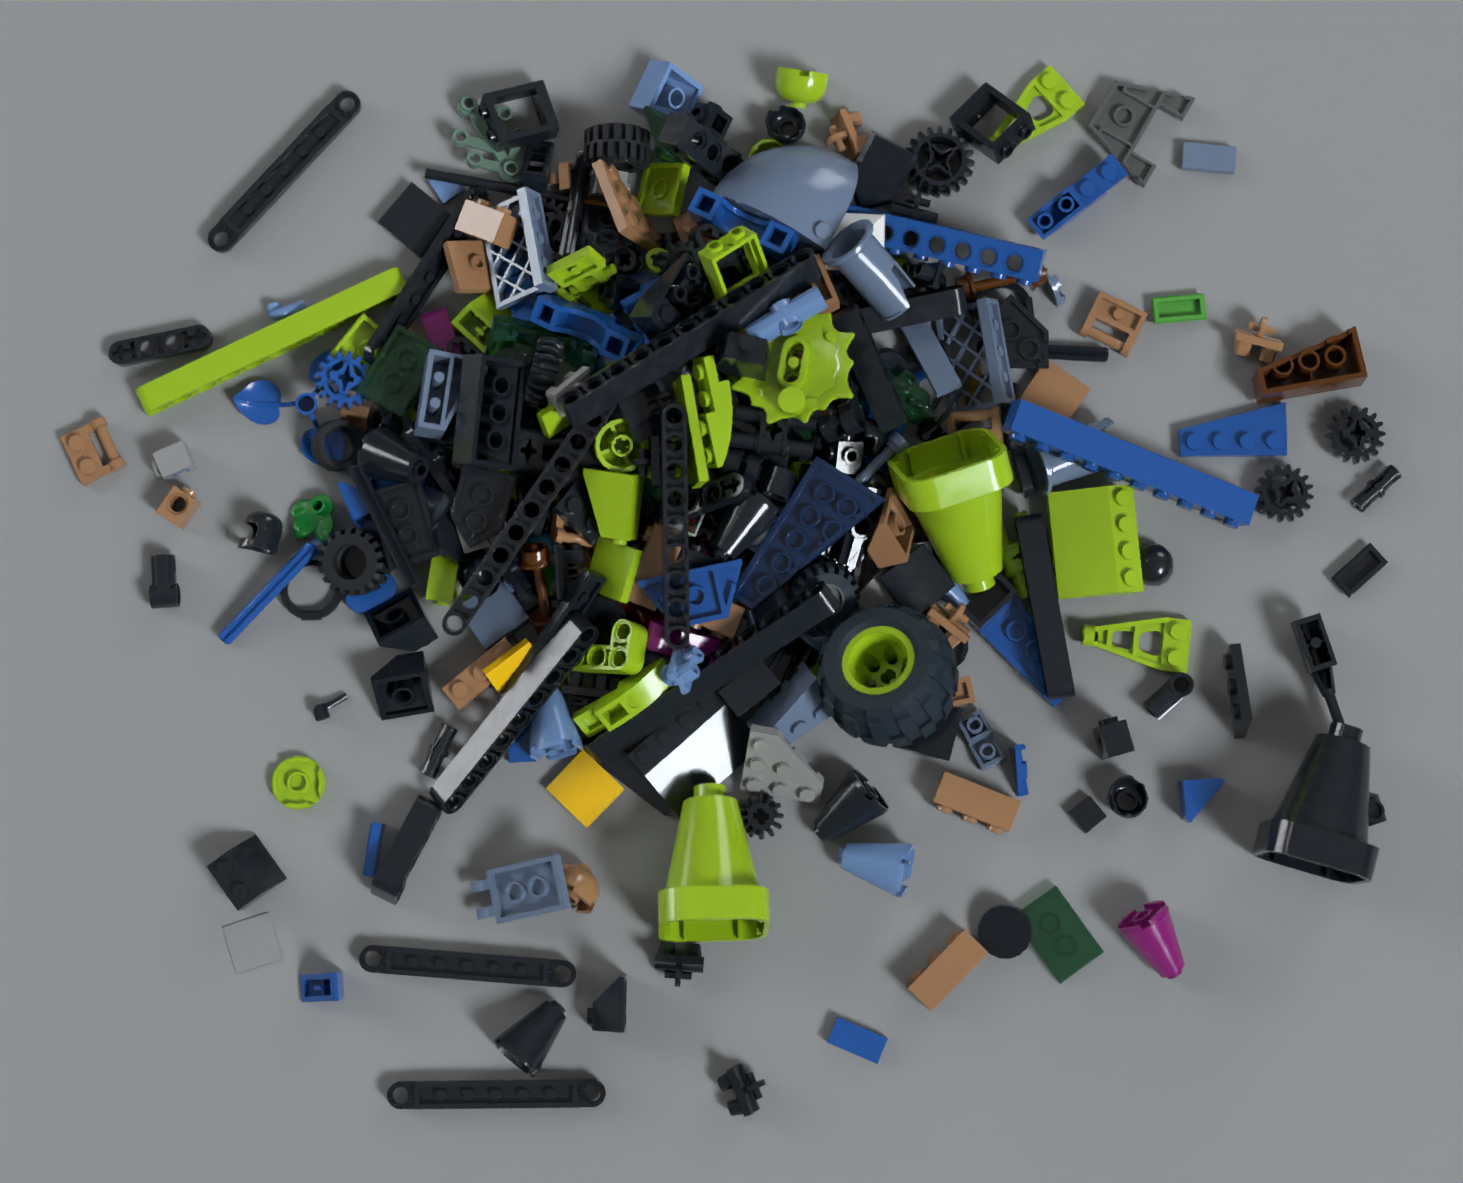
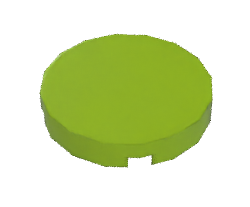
[271,756,326,810]

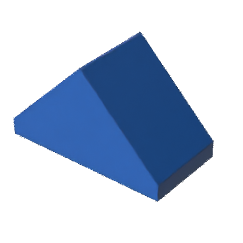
[338,481,371,523]
[1179,778,1225,823]
[300,971,344,1002]

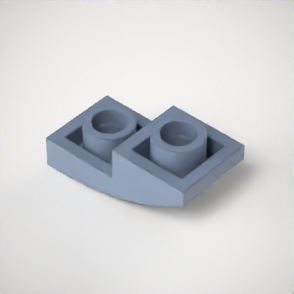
[959,708,1006,772]

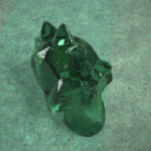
[887,369,937,426]

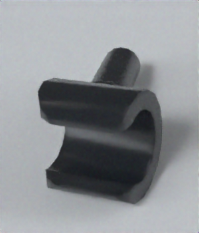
[314,693,348,721]

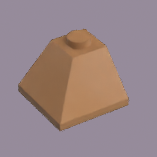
[867,487,916,569]

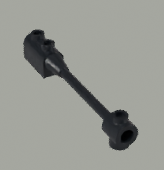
[1290,613,1387,826]

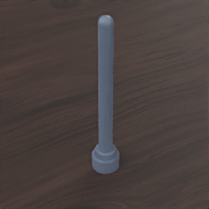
[854,431,910,484]

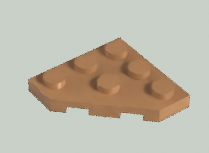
[592,159,661,252]

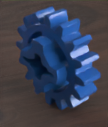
[314,351,374,410]

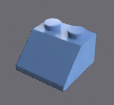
[629,59,705,127]

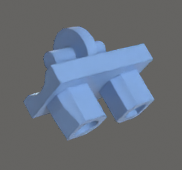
[660,645,704,695]

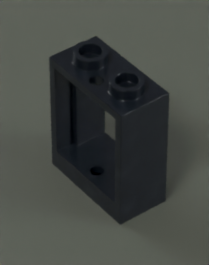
[478,80,560,152]
[949,82,1035,165]

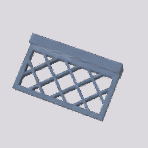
[485,186,558,311]
[935,297,1015,412]

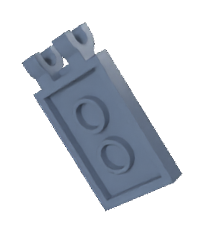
[470,854,571,924]

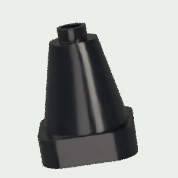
[1251,722,1379,885]

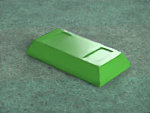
[1151,293,1207,324]

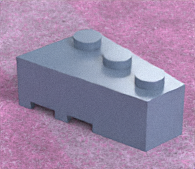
[414,349,463,440]
[746,661,831,745]

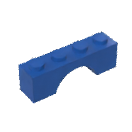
[687,187,798,261]
[529,293,644,361]

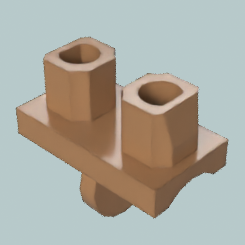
[826,108,869,161]
[1233,316,1284,363]
[925,602,970,649]

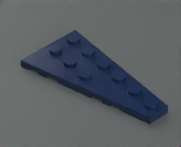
[734,456,886,610]

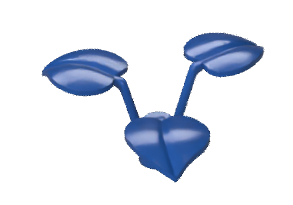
[233,349,348,465]

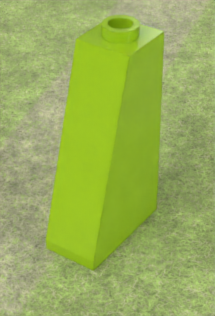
[425,504,462,607]

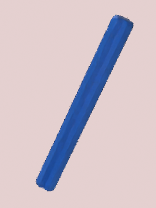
[218,542,319,644]

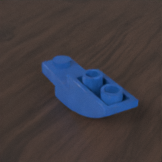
[1027,153,1128,240]

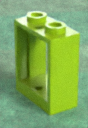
[698,225,769,300]

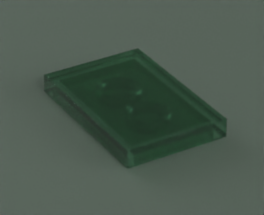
[356,324,444,419]
[1022,885,1104,984]

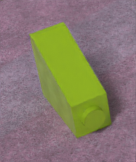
[583,468,644,545]

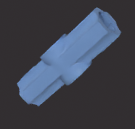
[745,286,828,342]

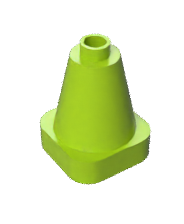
[887,428,1014,593]
[658,783,770,942]

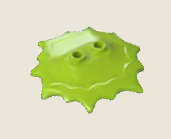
[731,312,855,424]

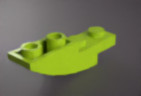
[692,355,733,468]
[573,657,671,738]

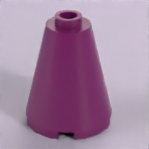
[1118,900,1185,979]

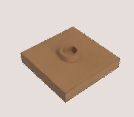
[443,240,502,293]

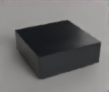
[1068,796,1107,834]

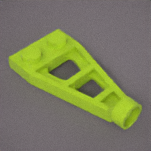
[988,65,1085,146]
[1081,617,1192,673]

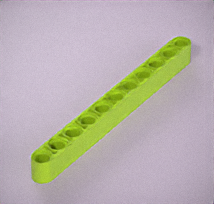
[135,267,406,416]

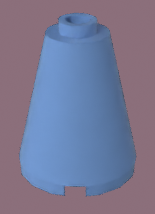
[529,687,583,760]
[838,843,915,898]

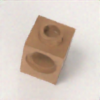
[156,486,201,530]

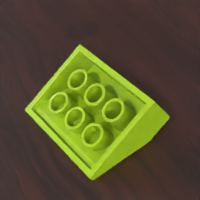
[1046,485,1144,600]

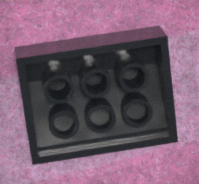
[627,692,750,818]

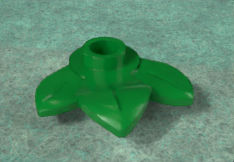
[289,494,335,543]

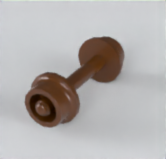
[954,265,1048,303]
[518,542,557,635]

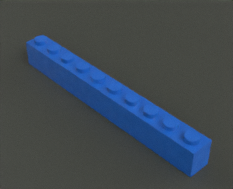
[1001,399,1259,529]

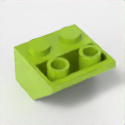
[451,293,517,356]

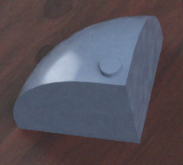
[713,145,858,251]

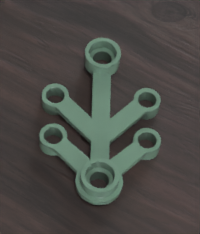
[452,95,525,184]

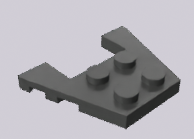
[1087,81,1195,188]

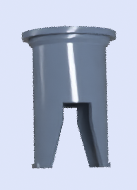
[822,219,916,321]
[1022,417,1114,496]

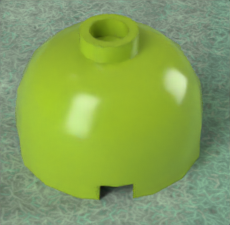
[776,67,829,109]
[593,418,649,473]

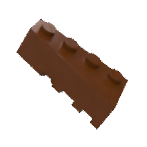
[1251,326,1368,404]

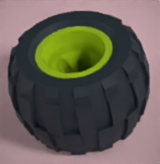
[817,603,959,747]

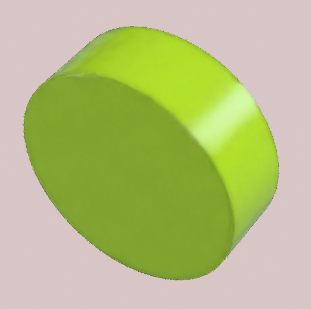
[778,386,807,416]

